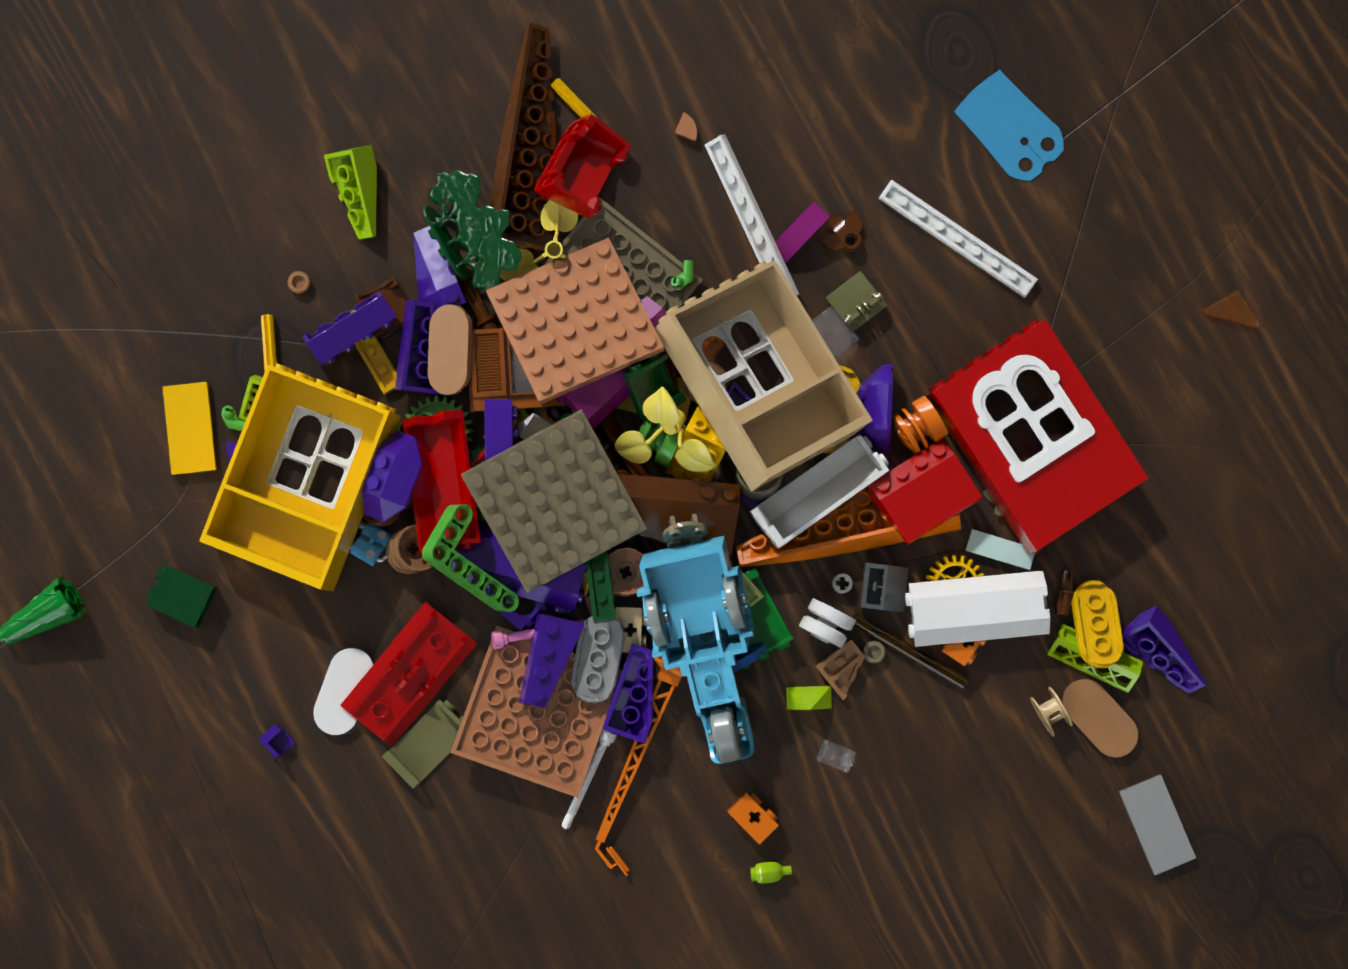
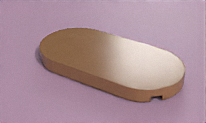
[428,305,472,395]
[1062,679,1138,757]

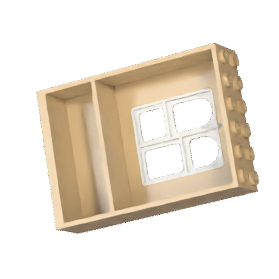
[655,260,873,492]

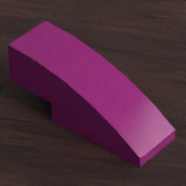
[775,202,830,264]

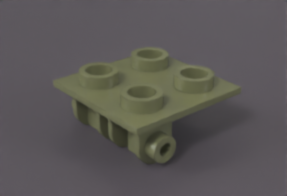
[825,271,887,333]

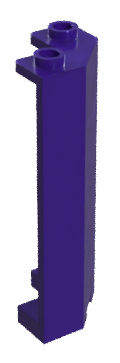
[445,519,587,611]

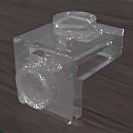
[816,739,856,773]

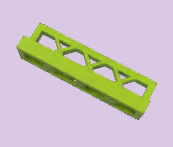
[1047,623,1143,693]

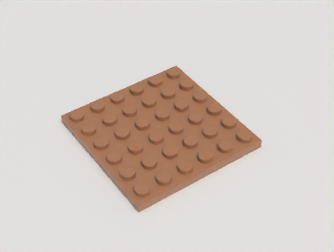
[486,238,664,405]
[451,625,622,798]

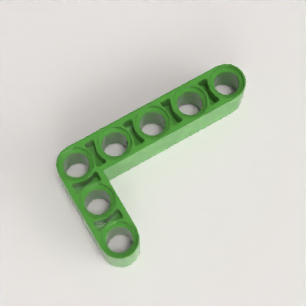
[422,504,519,612]

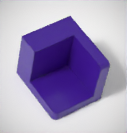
[259,723,296,759]

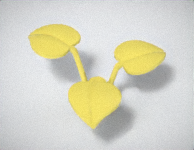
[500,200,578,281]
[615,387,716,472]

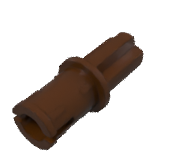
[1056,570,1076,616]

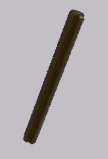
[852,613,969,689]

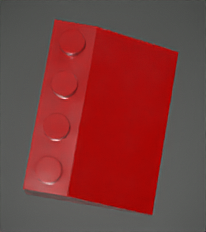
[868,439,982,545]

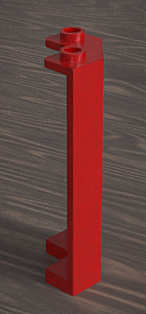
[402,410,481,556]

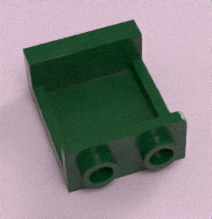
[621,352,686,422]
[146,565,218,628]

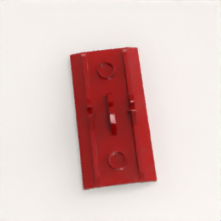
[340,601,478,747]

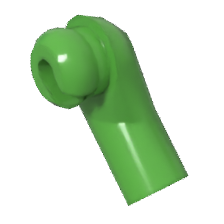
[671,260,695,290]
[221,405,246,432]

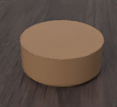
[288,271,311,294]

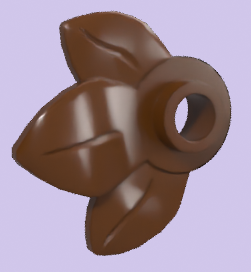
[823,210,862,252]

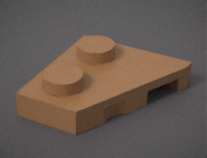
[815,638,865,700]

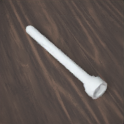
[562,729,617,829]

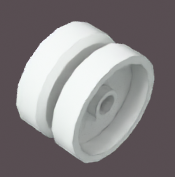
[799,598,856,648]

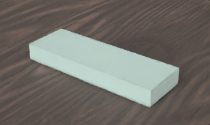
[965,529,1035,570]

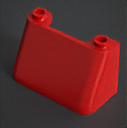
[534,113,631,218]

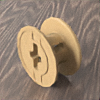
[1030,687,1073,737]

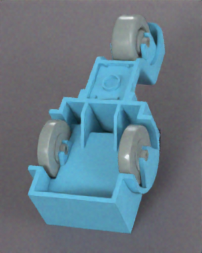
[637,536,755,764]

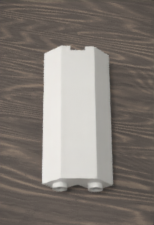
[749,435,889,548]
[905,571,1050,647]

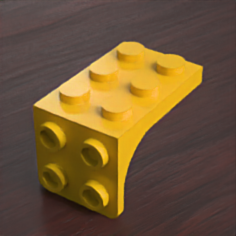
[666,405,726,482]

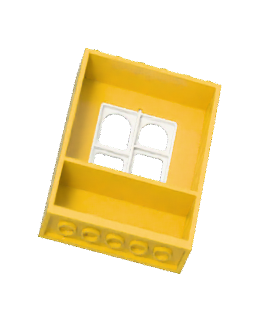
[199,363,401,592]

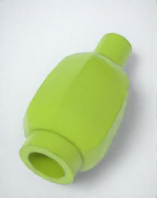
[750,862,792,884]

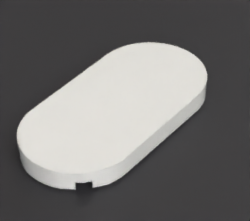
[313,648,373,735]

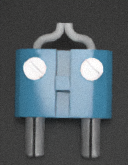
[350,521,392,567]

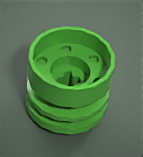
[639,420,687,468]

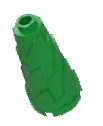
[0,577,85,645]

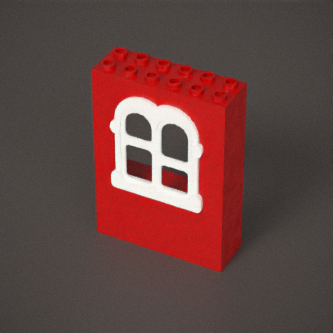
[926,319,1148,554]

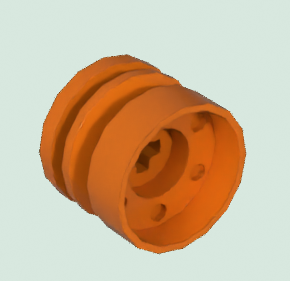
[891,396,948,455]

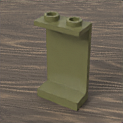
[382,699,464,789]

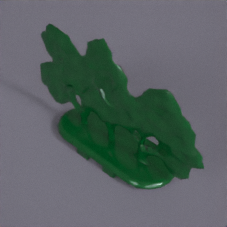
[423,170,522,292]

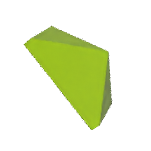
[786,686,832,710]

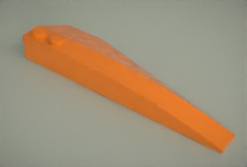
[736,488,961,567]

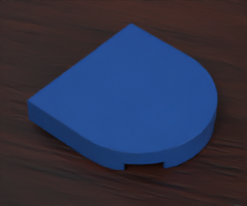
[732,642,768,673]

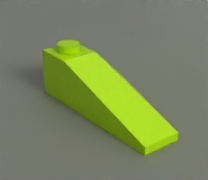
[324,145,377,239]

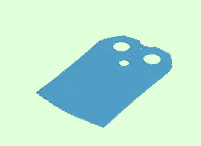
[954,70,1064,181]

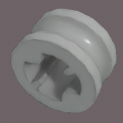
[832,574,853,594]

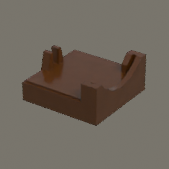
[354,277,407,338]

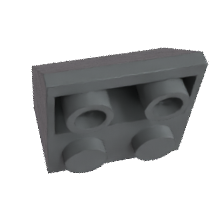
[859,563,909,613]

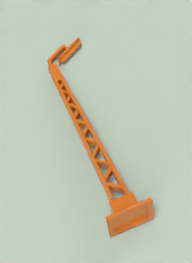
[595,656,687,876]

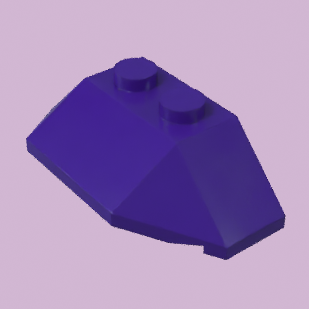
[856,364,893,454]
[362,431,423,522]

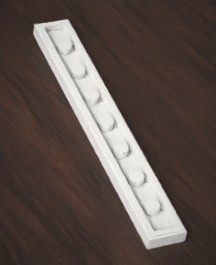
[705,134,800,296]
[879,180,1038,298]

